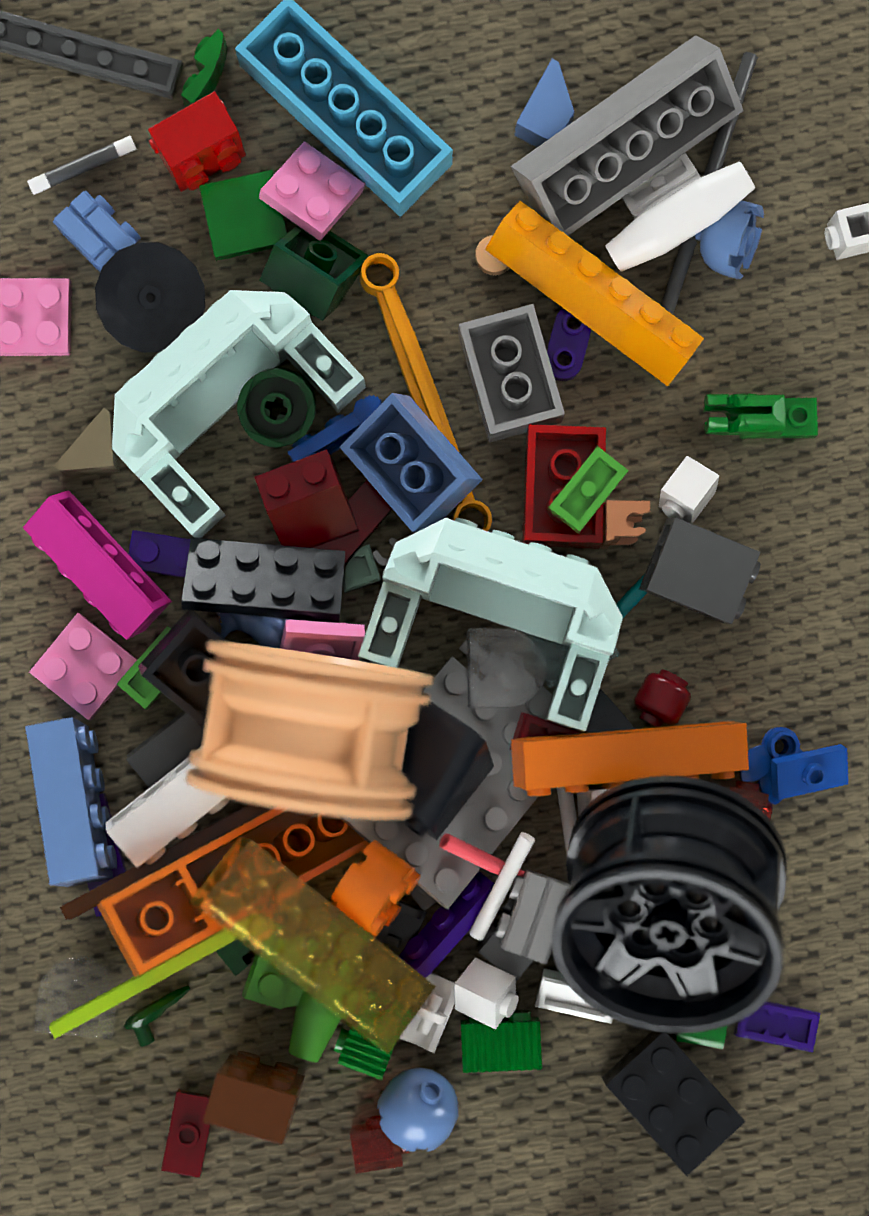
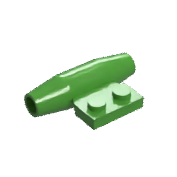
[242,911,366,1062]

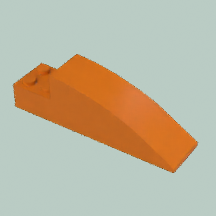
[97,807,369,977]

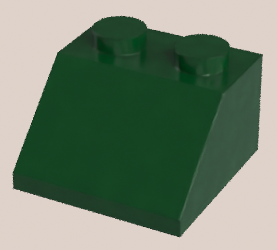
[259,225,369,321]

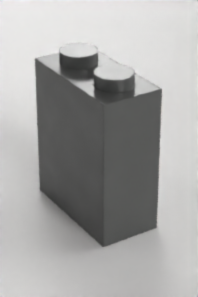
[639,517,761,624]

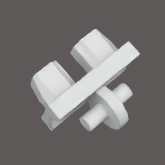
[398,973,455,1053]

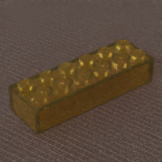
[189,837,436,1053]

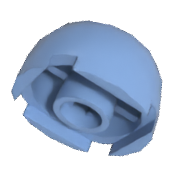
[695,201,764,279]
[377,1068,458,1152]

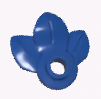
[740,727,803,805]

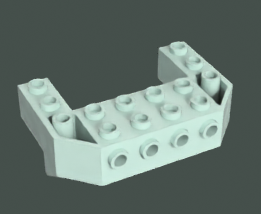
[112,290,366,538]
[358,518,623,733]

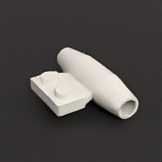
[605,153,755,272]

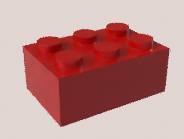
[522,424,606,549]

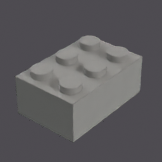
[458,304,565,443]

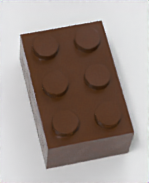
[203,1051,305,1145]

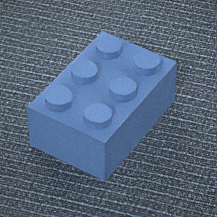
[340,393,483,533]

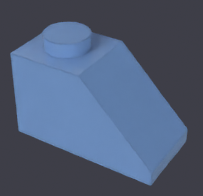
[515,59,574,147]

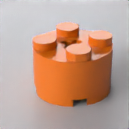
[329,840,421,936]

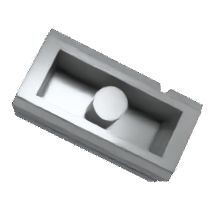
[495,869,570,964]

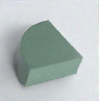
[343,544,381,593]

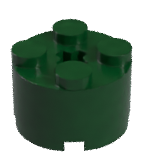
[237,367,316,448]

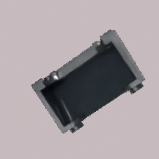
[361,659,494,840]

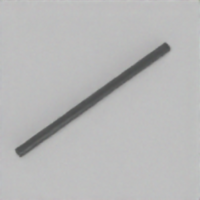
[661,52,758,314]

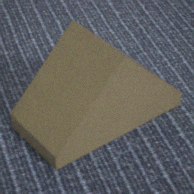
[54,408,120,477]

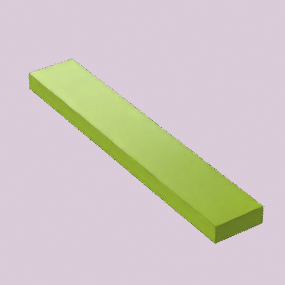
[48,907,270,1039]

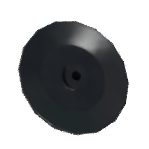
[95,242,205,353]

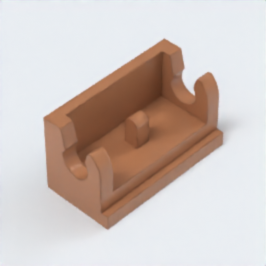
[600,500,650,549]

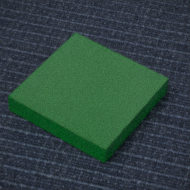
[199,169,287,261]

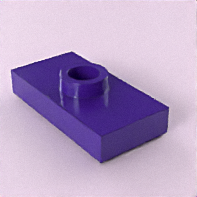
[734,1001,820,1052]

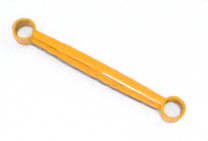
[360,253,492,531]

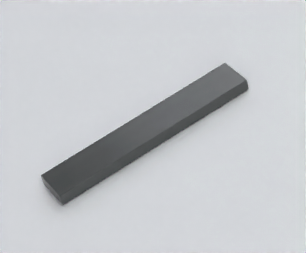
[0,11,183,100]

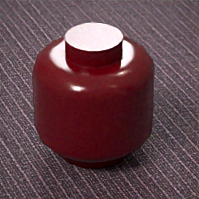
[634,669,691,727]

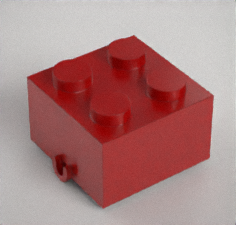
[148,91,246,192]

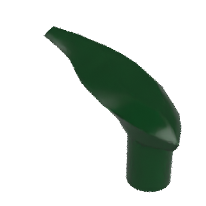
[124,985,190,1047]

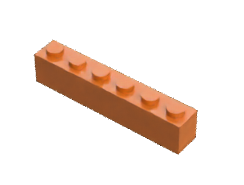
[511,721,749,796]

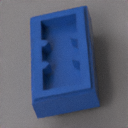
[770,744,848,800]

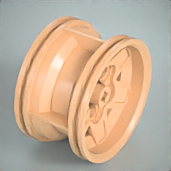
[186,641,434,819]

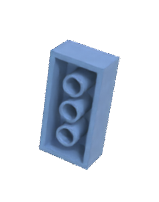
[25,717,117,887]

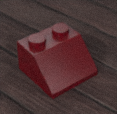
[255,449,359,548]

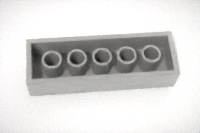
[511,35,744,236]

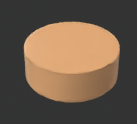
[475,235,509,275]

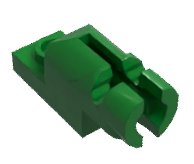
[703,394,818,439]

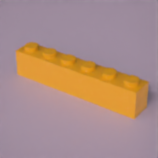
[485,200,704,386]

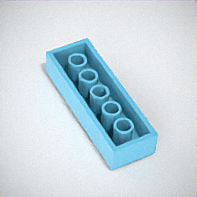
[235,0,453,217]

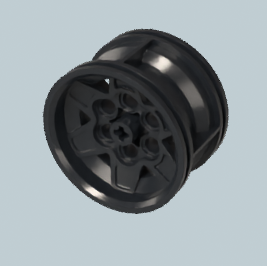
[552,776,787,1033]

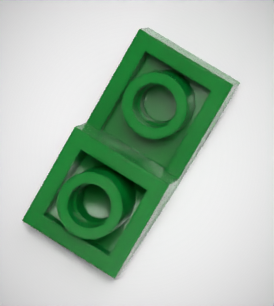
[181,29,227,108]

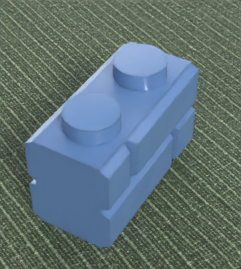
[53,191,141,272]

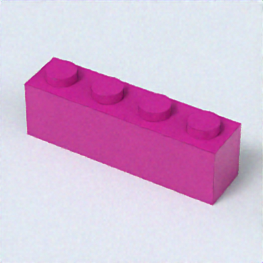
[22,490,172,640]

